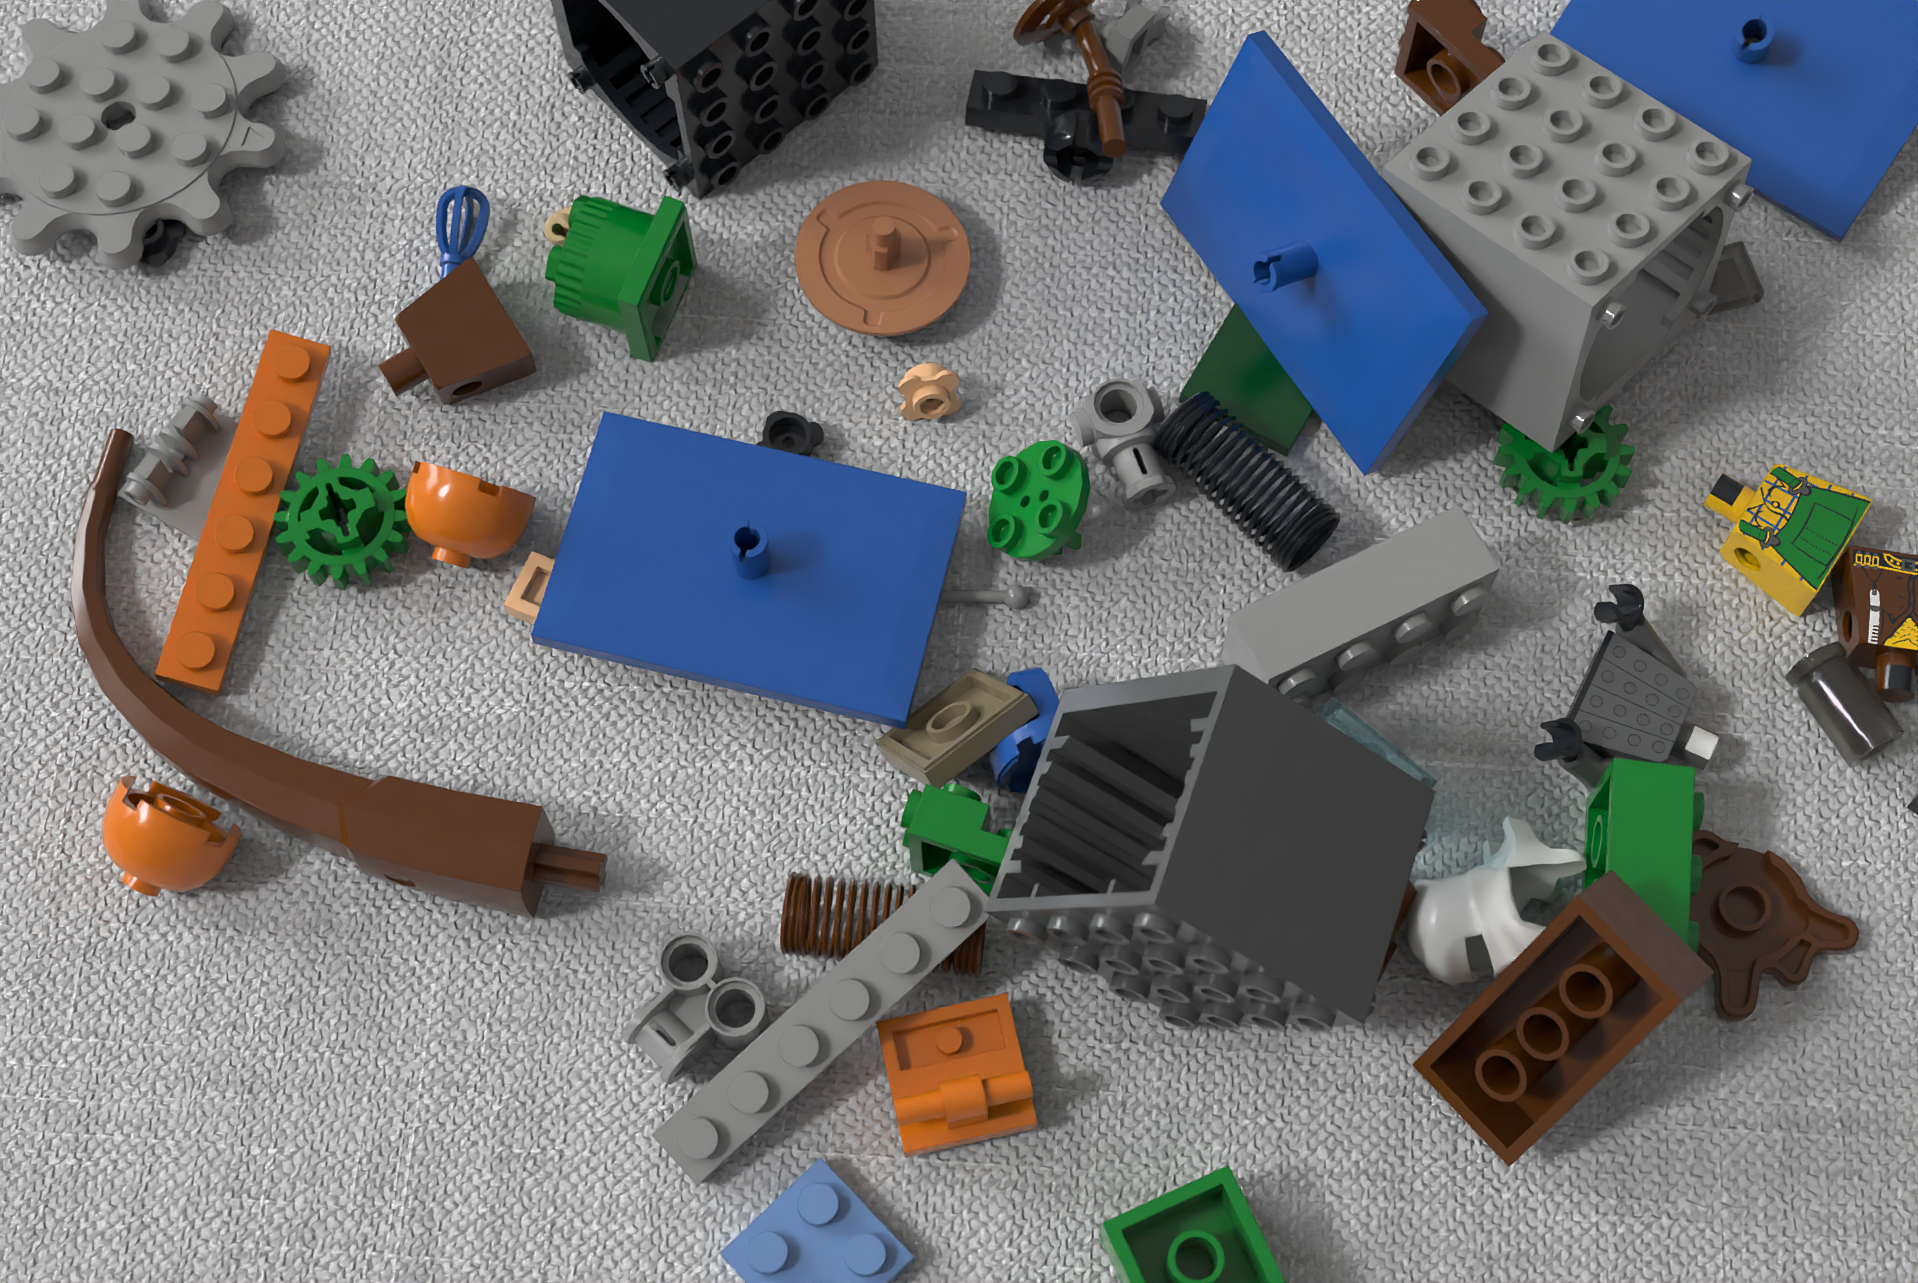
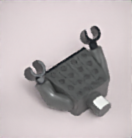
[1534,584,1719,789]

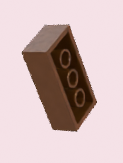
[1412,869,1715,1167]

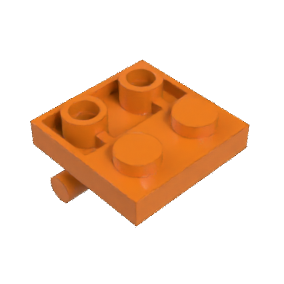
[876,993,1038,1158]

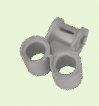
[621,931,770,1085]

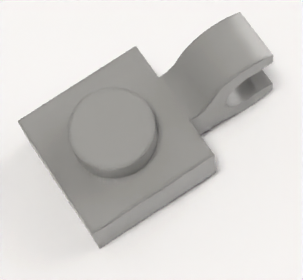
[1100,0,1170,81]

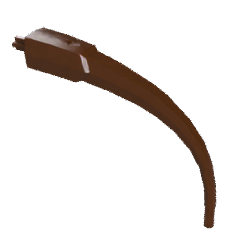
[70,429,608,919]

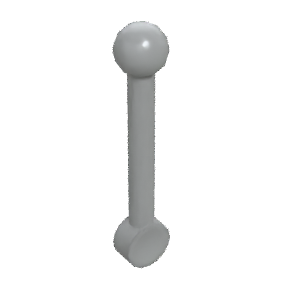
[940,584,1029,609]

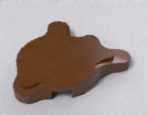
[1689,830,1859,1022]

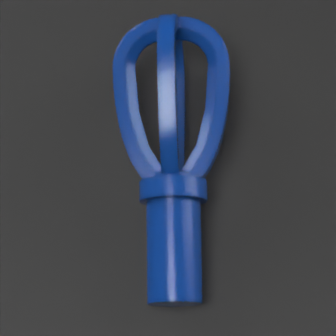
[436,185,491,280]

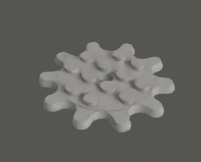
[0,0,286,270]

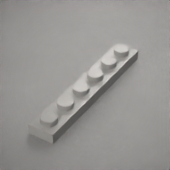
[652,858,991,1185]

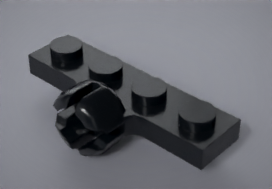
[965,69,1207,185]

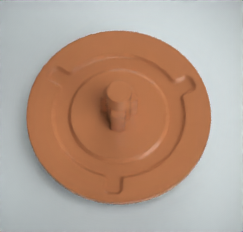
[794,180,971,337]

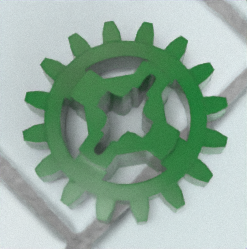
[1494,405,1635,524]
[273,454,413,590]

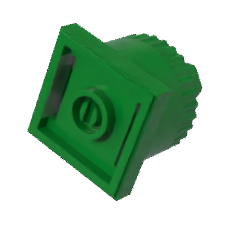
[545,195,698,363]

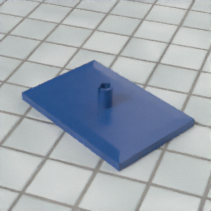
[1549,0,1918,243]
[1160,30,1489,476]
[531,411,967,730]

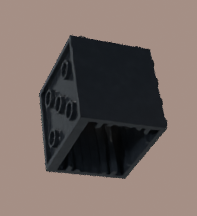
[551,0,878,200]

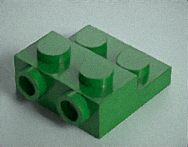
[901,784,1013,896]

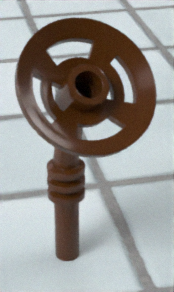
[1013,0,1127,158]

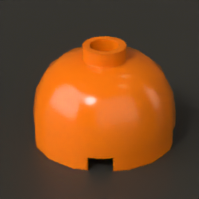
[405,461,536,569]
[102,775,242,897]

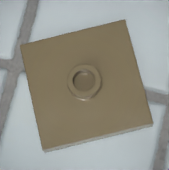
[875,668,1039,788]

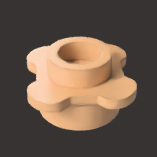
[898,363,961,421]

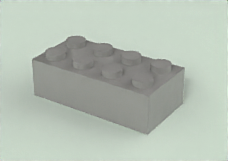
[1220,504,1499,708]

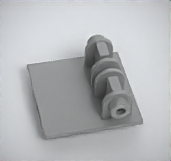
[117,392,238,542]

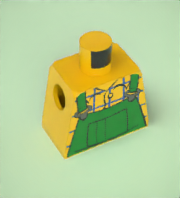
[1703,464,1873,617]

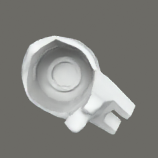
[1406,817,1587,986]

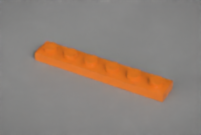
[155,329,332,697]

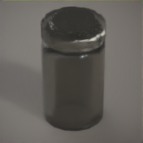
[1785,641,1905,768]

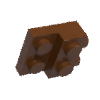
[1394,0,1506,117]

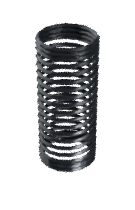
[1153,391,1340,573]

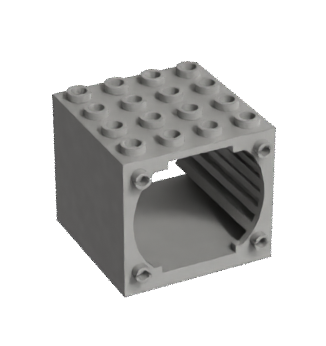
[1380,30,1754,453]

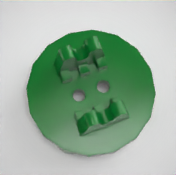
[987,440,1091,562]

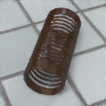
[780,871,987,978]

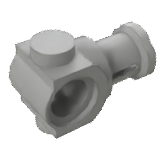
[1070,378,1176,511]

